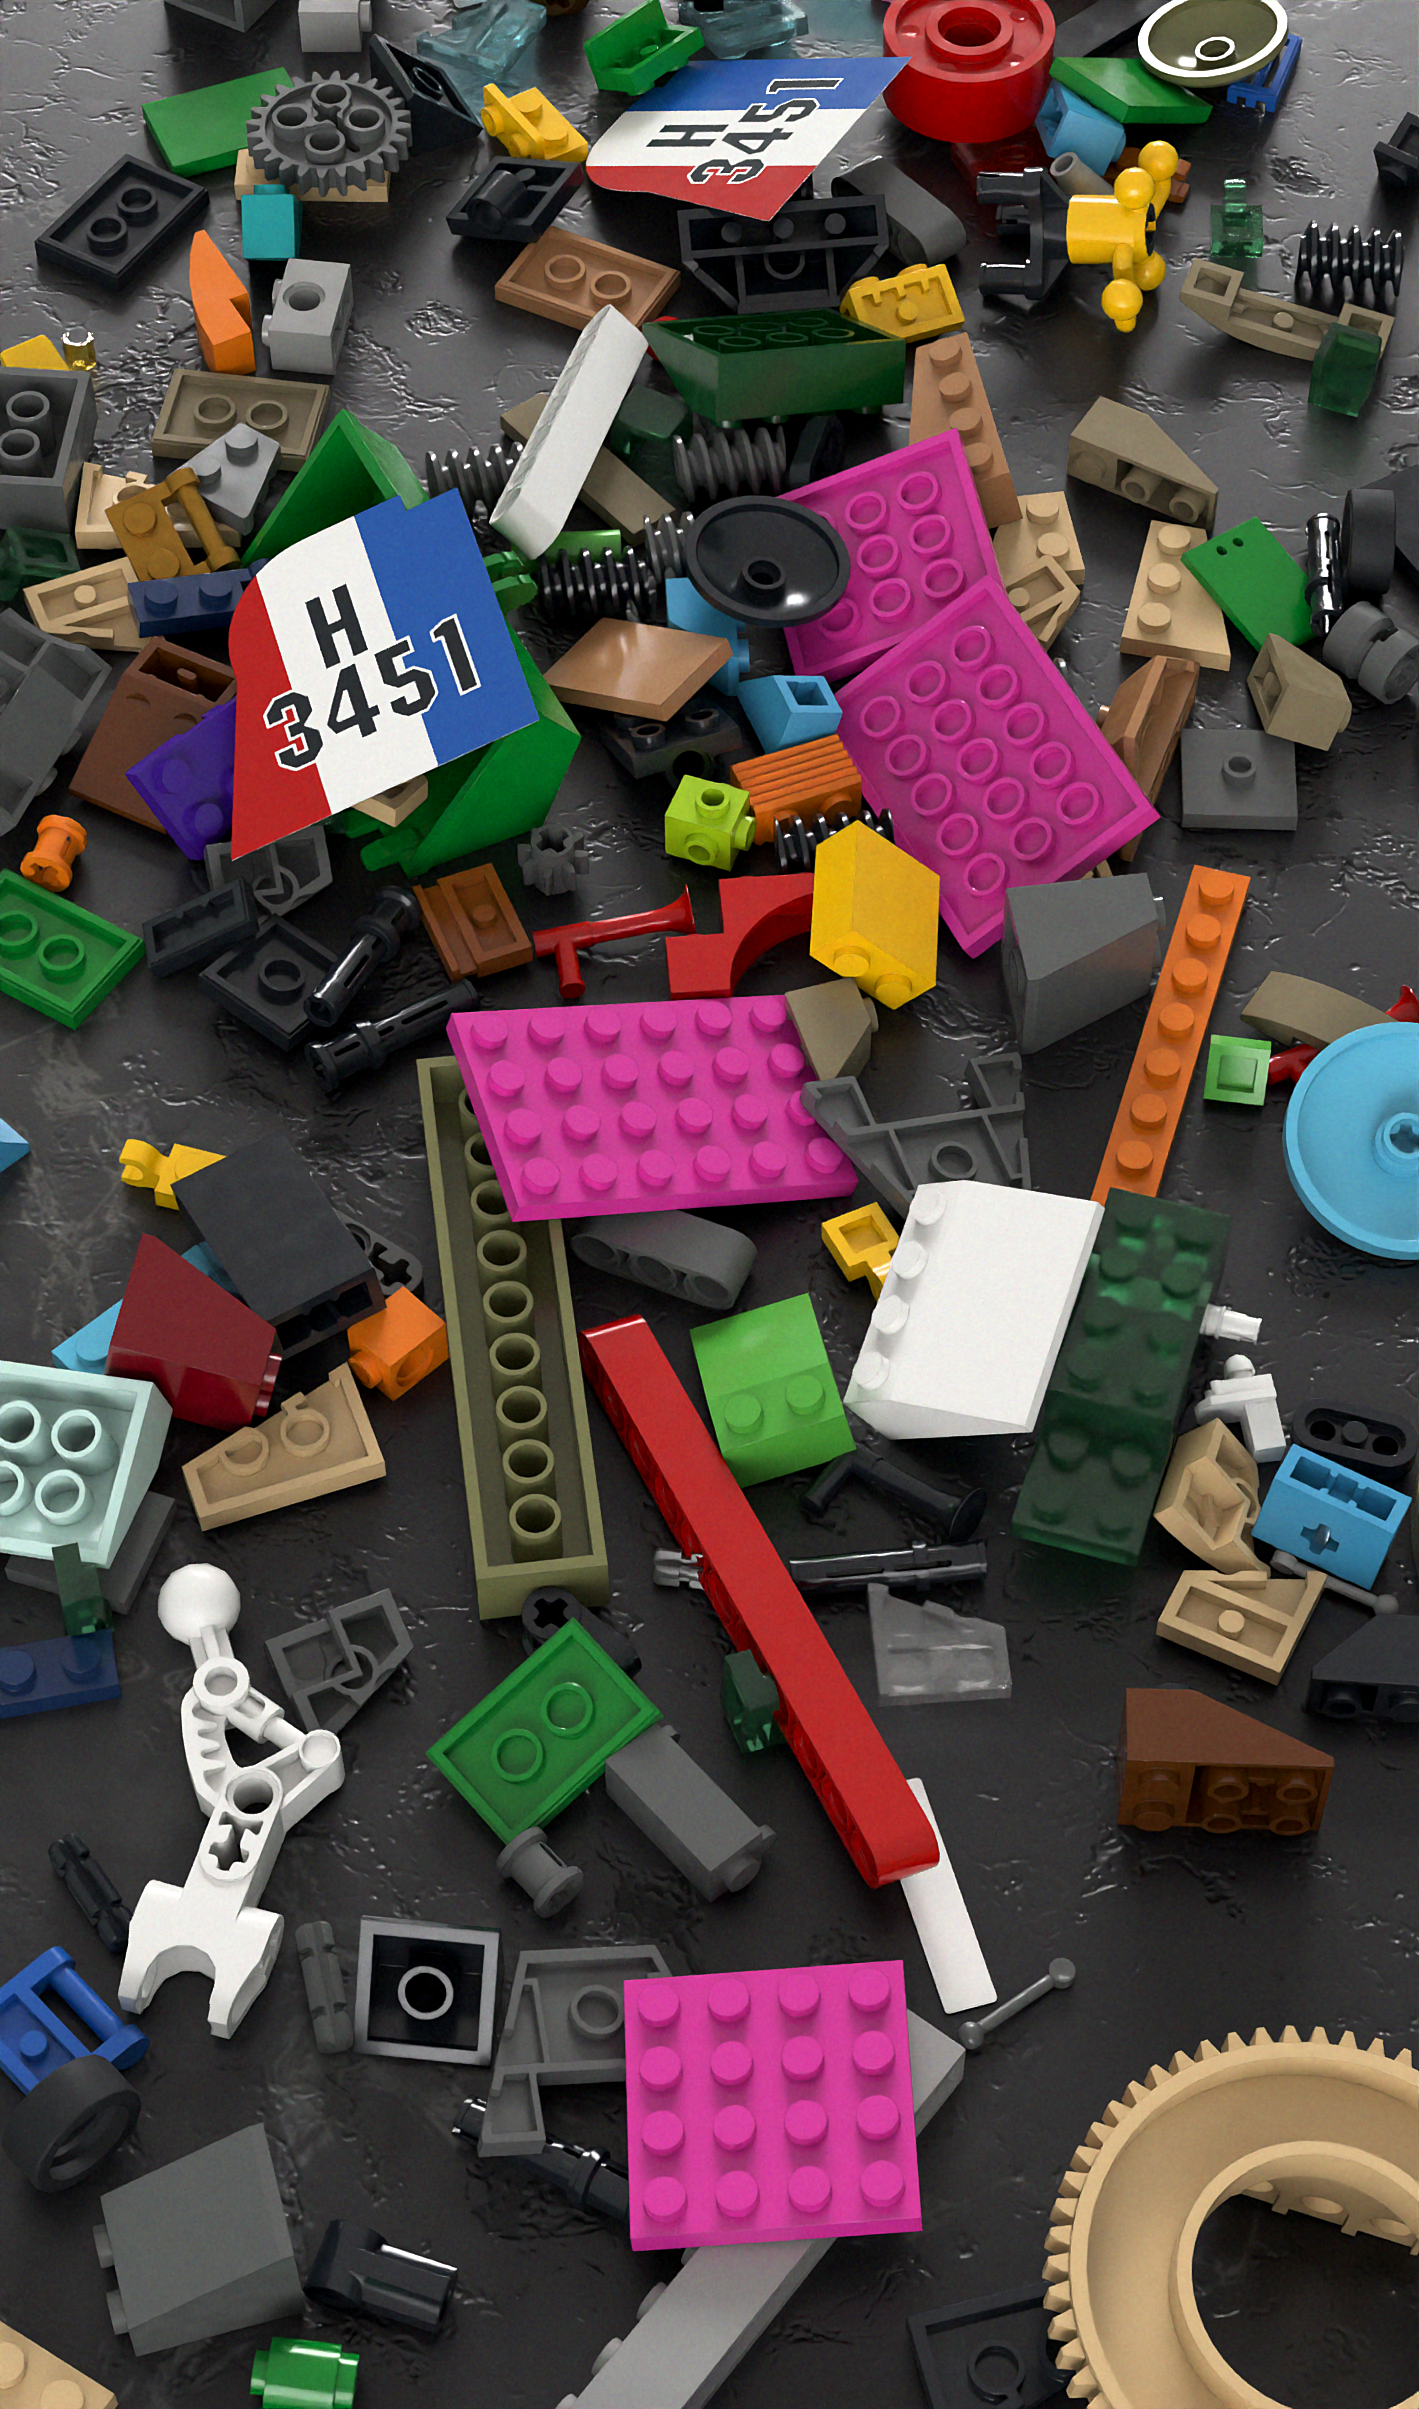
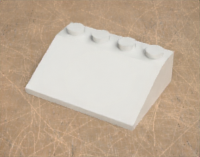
[843,1180,1105,1440]

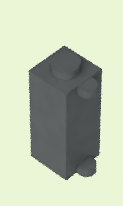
[605,1722,777,1903]

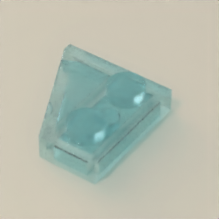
[416,0,547,81]
[678,0,809,59]

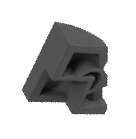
[203,825,333,950]
[263,1588,414,1735]

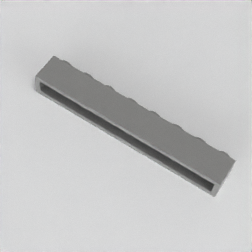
[555,2009,966,2409]

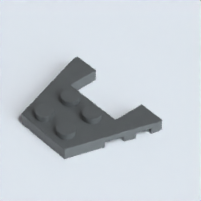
[799,1052,1032,1221]
[477,1945,673,2157]

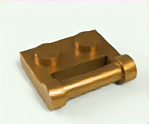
[104,467,241,582]

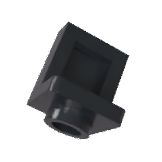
[1373,112,1419,190]

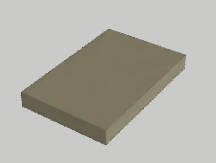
[151,368,331,472]

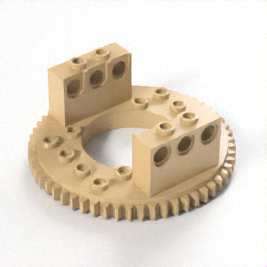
[1042,2026,1419,2409]

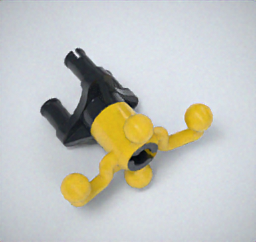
[976,140,1179,333]

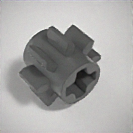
[517,823,590,896]

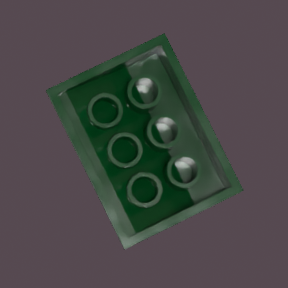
[642,307,906,428]

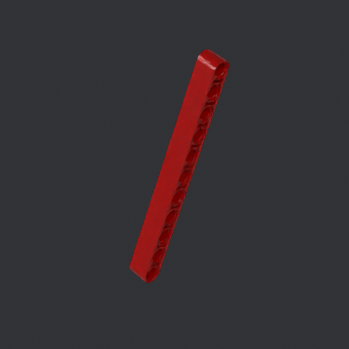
[577,1313,940,1889]

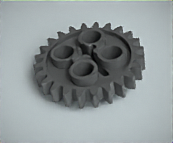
[246,71,413,197]

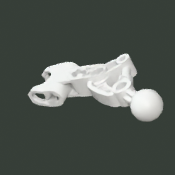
[118,1563,345,2039]

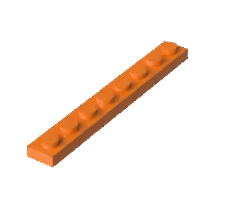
[1090,864,1251,1244]

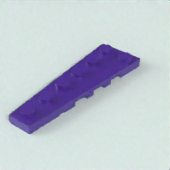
[125,695,237,860]

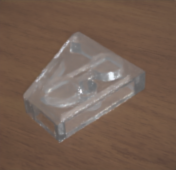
[867,1583,1012,1707]

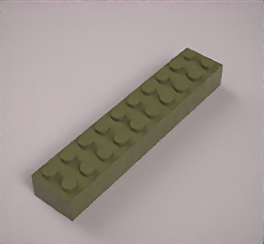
[416,1055,610,1620]

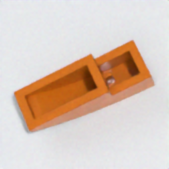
[189,230,256,376]

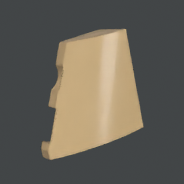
[1153,1418,1271,1579]

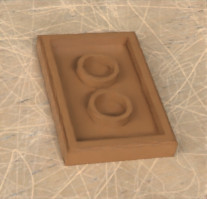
[495,225,681,333]
[543,617,733,722]

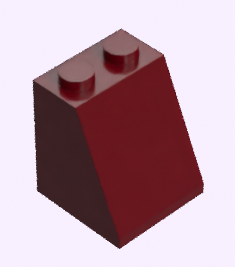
[104,1233,282,1433]

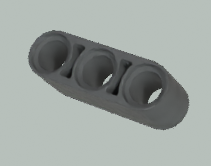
[831,155,967,268]
[570,1210,758,1310]

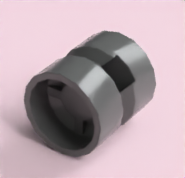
[1322,601,1419,704]

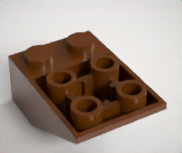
[68,636,237,834]
[1116,1688,1334,1836]

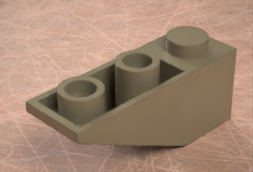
[1067,396,1219,533]

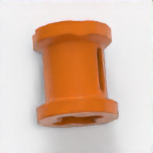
[20,815,88,892]

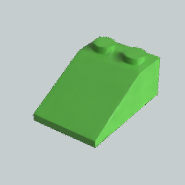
[689,1293,856,1489]

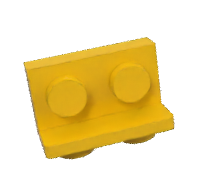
[480,83,589,163]
[839,264,965,344]

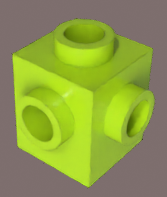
[665,774,757,871]

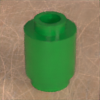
[250,2336,360,2409]

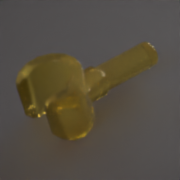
[62,332,96,372]

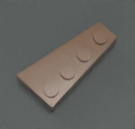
[909,332,1023,529]

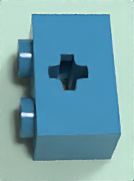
[1035,79,1126,176]
[1251,1443,1412,1590]

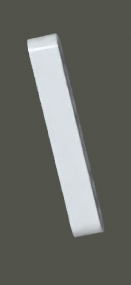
[489,304,649,560]

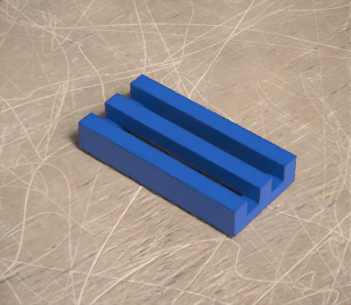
[1226,34,1302,113]

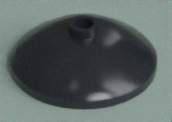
[683,496,851,628]

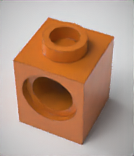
[347,1286,449,1402]

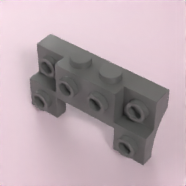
[0,607,113,837]

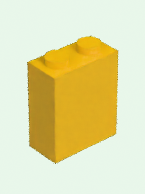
[810,820,940,1010]

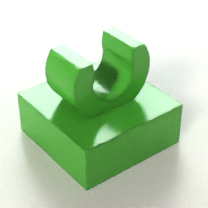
[1203,1034,1271,1106]

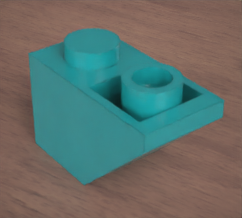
[241,184,303,261]

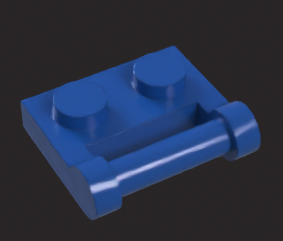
[0,1946,150,2096]

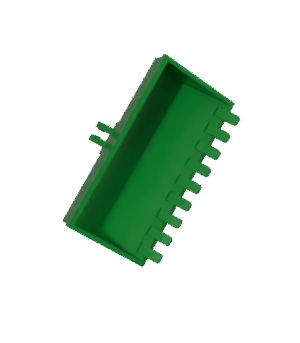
[238,408,582,879]

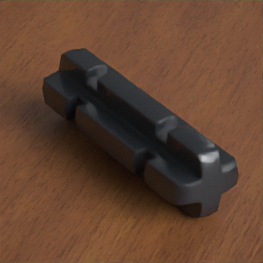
[48,1833,133,1953]

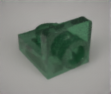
[0,525,81,602]
[719,1649,787,1754]

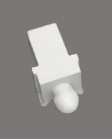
[1194,1354,1286,1464]

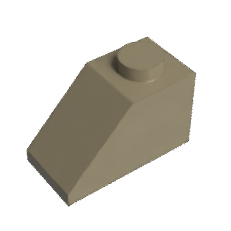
[1247,633,1352,751]
[785,977,878,1081]

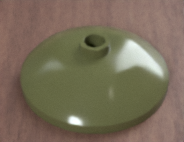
[1138,0,1289,88]

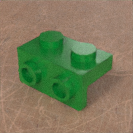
[583,0,705,96]

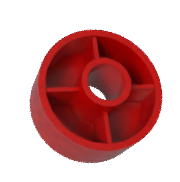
[882,0,1056,143]

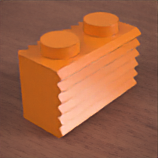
[730,734,862,846]

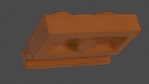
[412,863,533,984]

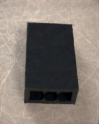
[170,1130,387,1361]

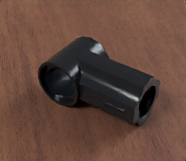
[302,2219,458,2334]

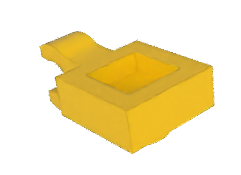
[119,1139,227,1211]
[821,1202,900,1303]

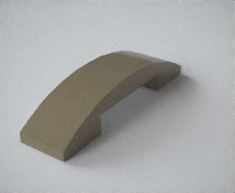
[1179,258,1395,363]
[1240,971,1399,1051]

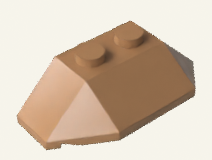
[1095,655,1200,862]

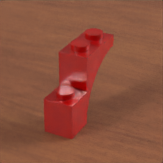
[666,872,815,1001]

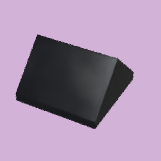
[368,33,484,157]
[352,1915,505,2066]

